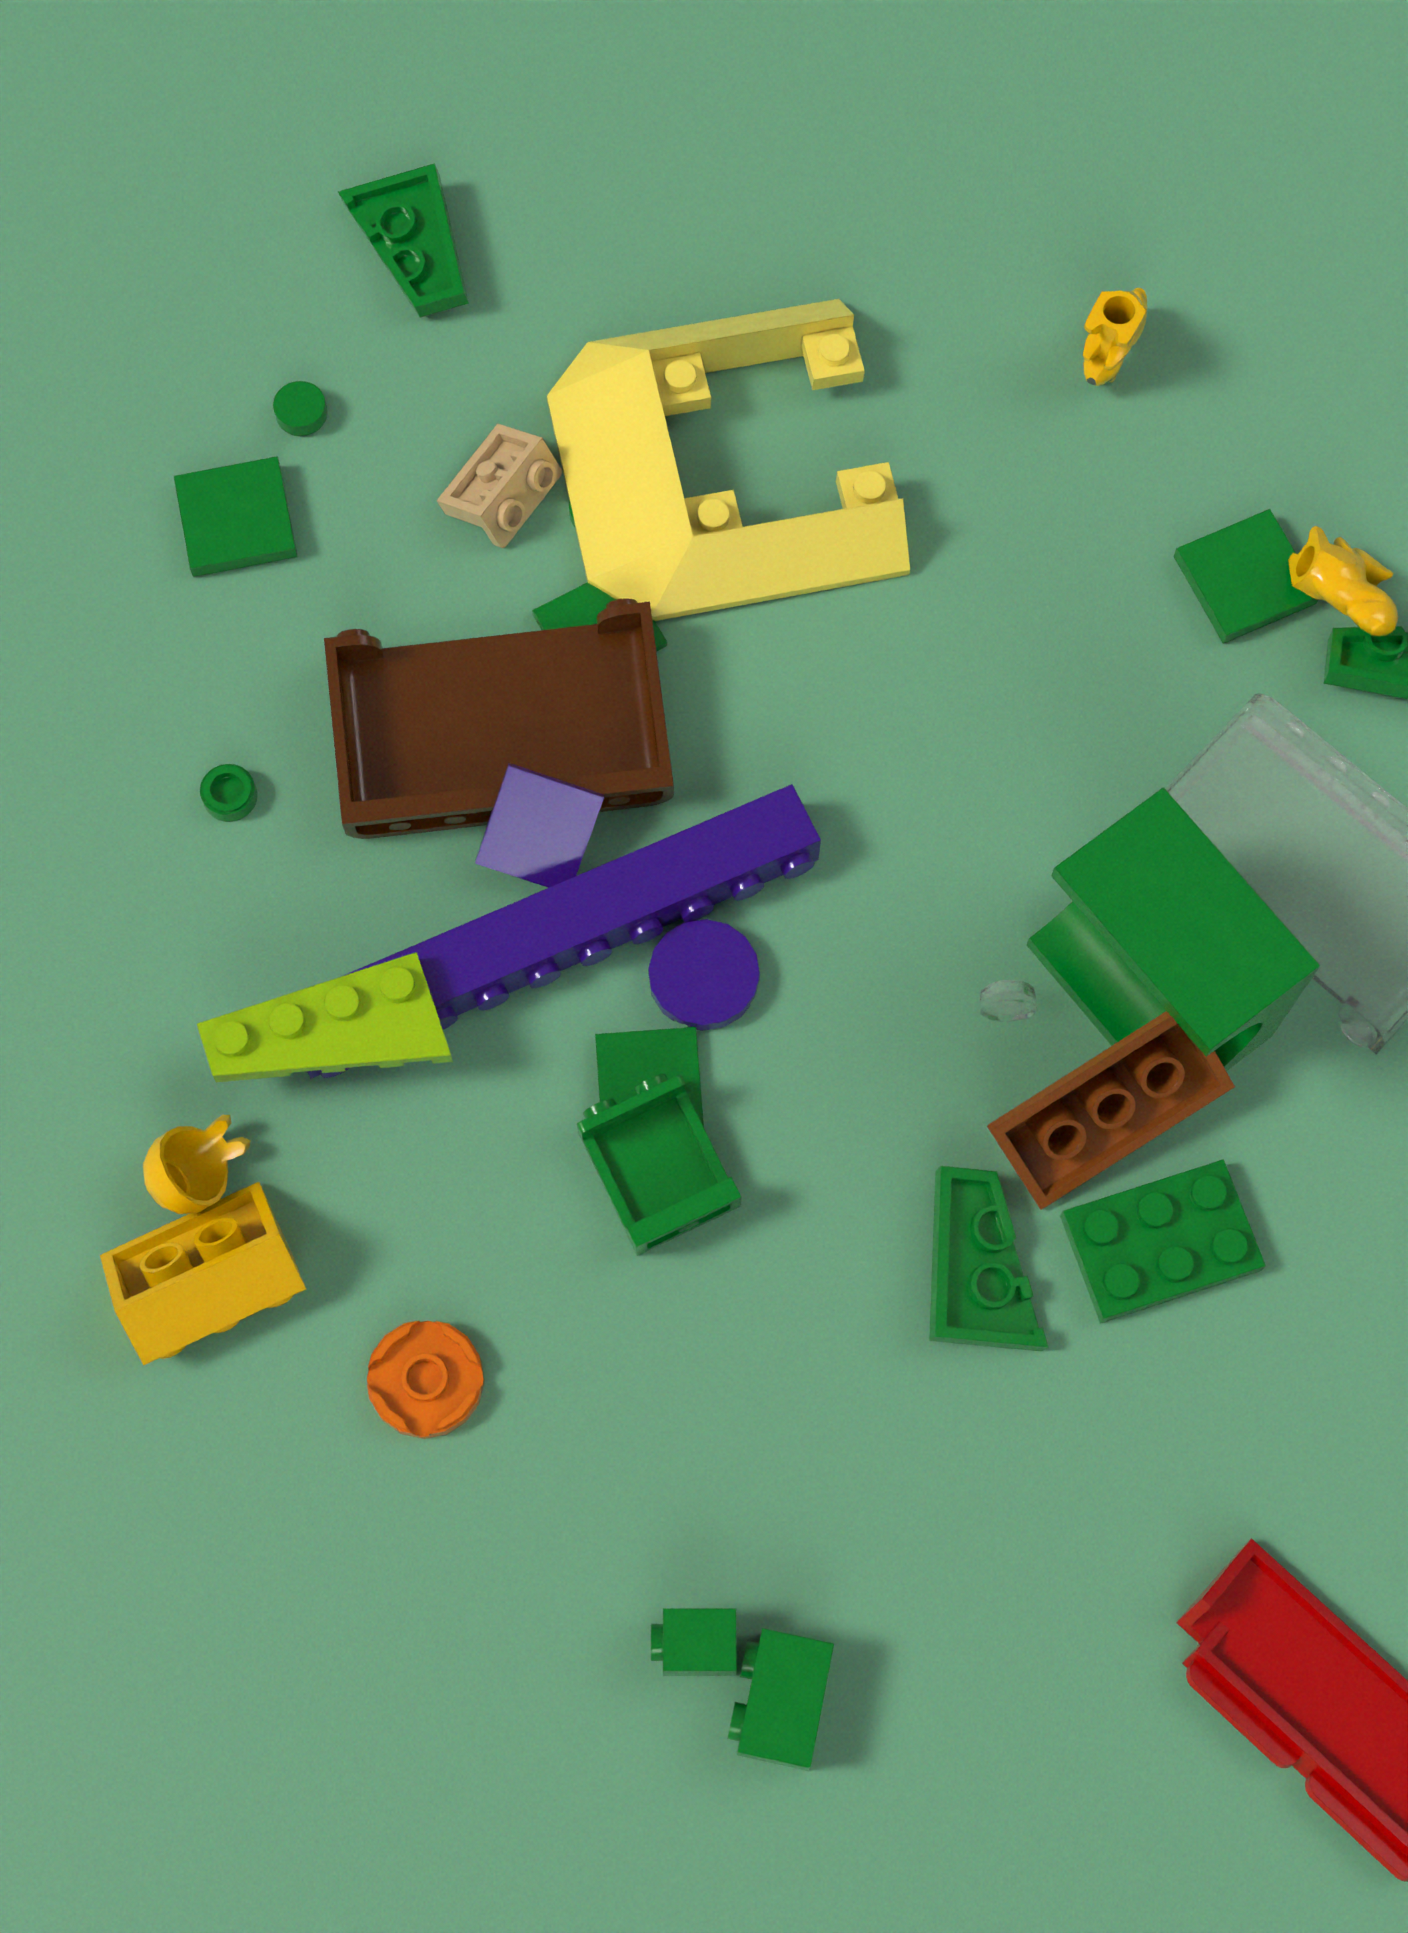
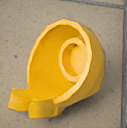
[143,1114,251,1214]

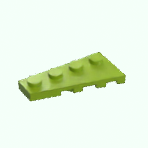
[197,952,453,1082]

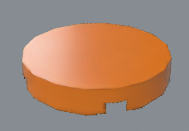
[367,1320,485,1439]

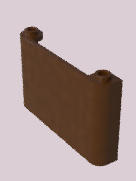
[324,598,674,839]

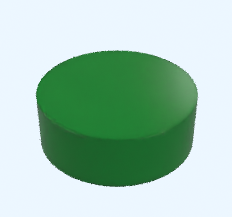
[273,381,328,436]
[200,764,257,822]

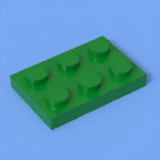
[1060,1159,1266,1323]

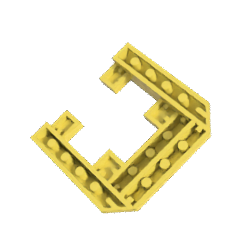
[547,299,910,621]

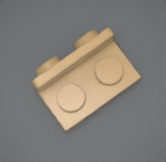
[437,424,562,548]

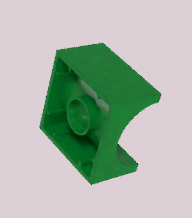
[1027,787,1320,1072]

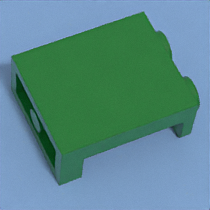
[577,1074,742,1256]

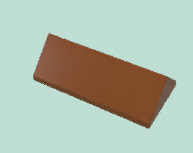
[987,1011,1235,1210]

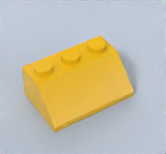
[100,1182,306,1366]

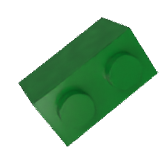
[727,1628,834,1771]

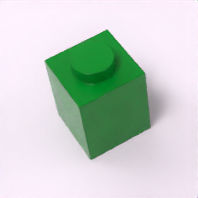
[651,1608,737,1676]

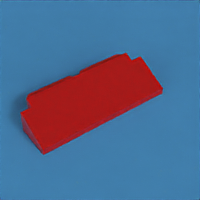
[1176,1538,1408,1882]

